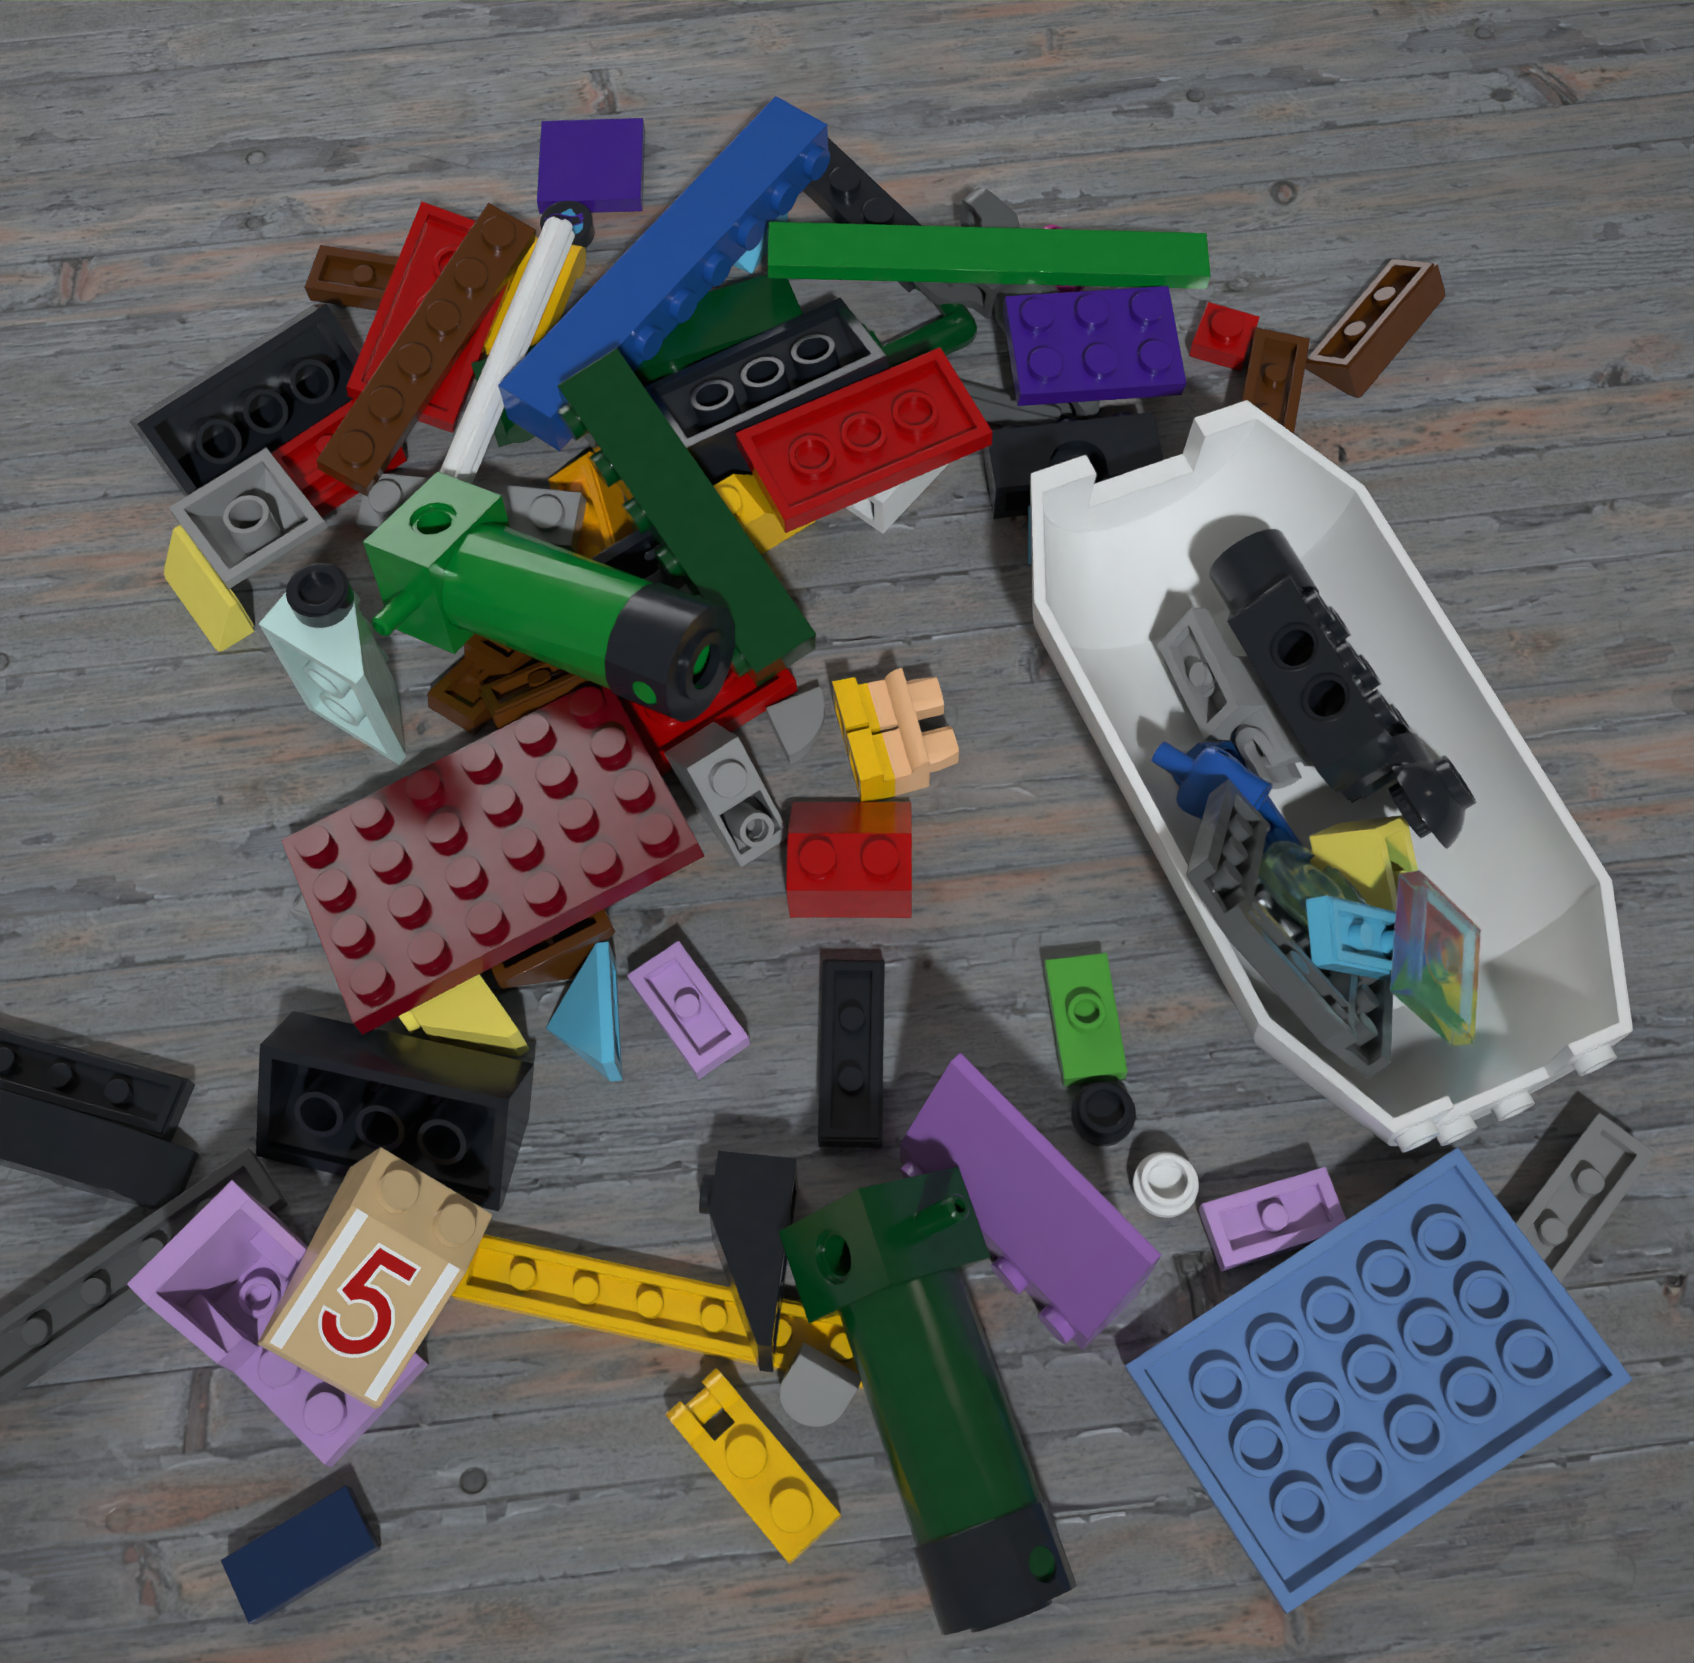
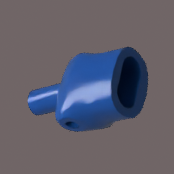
[1151,741,1273,819]

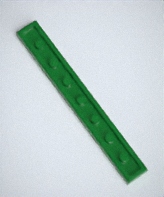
[768,222,1211,289]

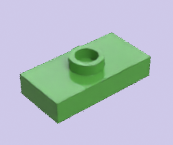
[1044,953,1128,1086]

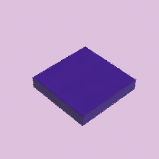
[537,118,645,214]

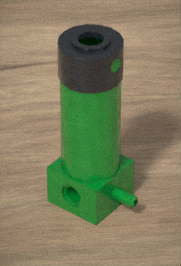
[363,471,735,723]

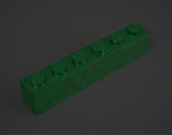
[471,274,803,447]
[557,348,816,687]

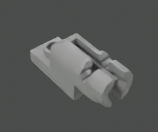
[1158,608,1314,789]

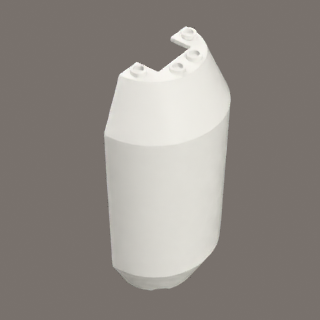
[1030,400,1633,1152]

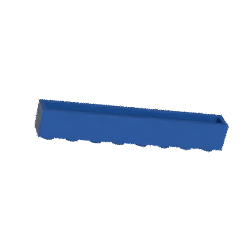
[498,96,830,451]

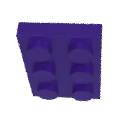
[1002,286,1187,406]

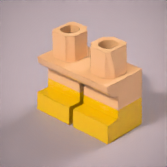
[832,668,959,802]

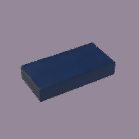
[220,1485,381,1625]

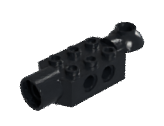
[1209,529,1477,849]

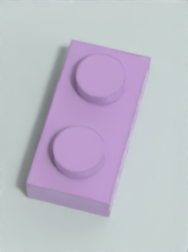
[627,941,750,1080]
[1198,1167,1346,1272]

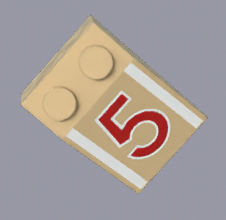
[257,1147,493,1409]

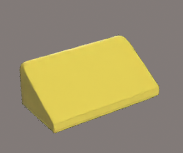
[164,525,255,652]

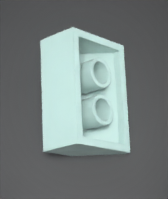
[259,591,406,765]

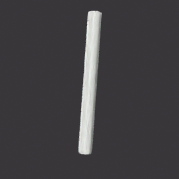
[439,216,575,484]

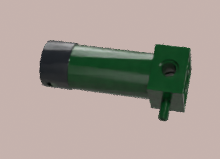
[779,1167,1077,1635]

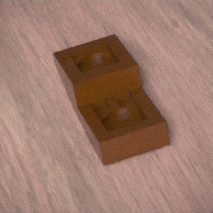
[427,634,536,735]

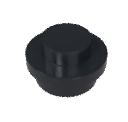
[1071,1081,1136,1146]

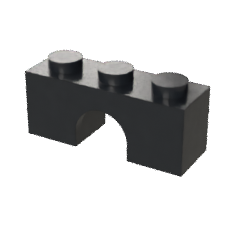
[984,412,1164,519]

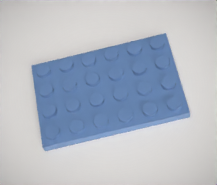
[1125,1147,1633,1614]

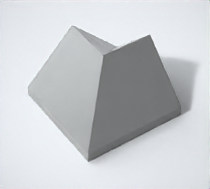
[168,448,328,589]

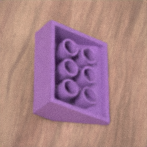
[899,1053,1161,1350]

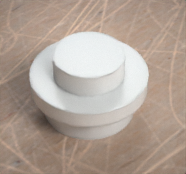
[1132,1151,1199,1218]

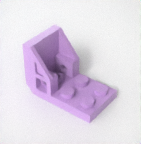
[127,1180,429,1468]

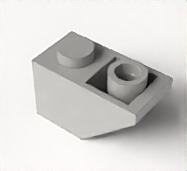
[664,722,788,868]

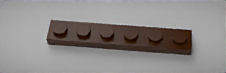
[316,203,536,497]

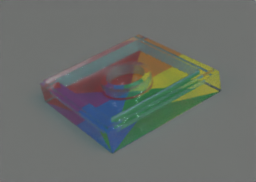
[1390,870,1481,1046]

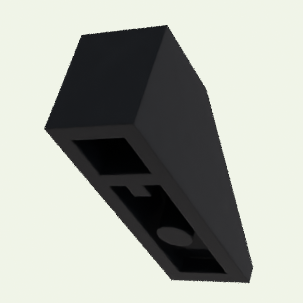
[699,1151,798,1372]

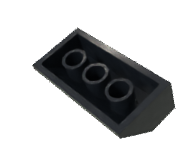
[644,297,889,486]
[129,304,359,497]
[256,1011,534,1211]

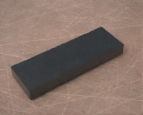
[818,959,885,1148]

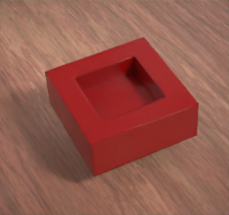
[1189,302,1260,372]

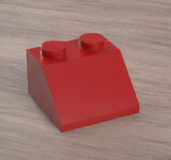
[786,802,912,918]

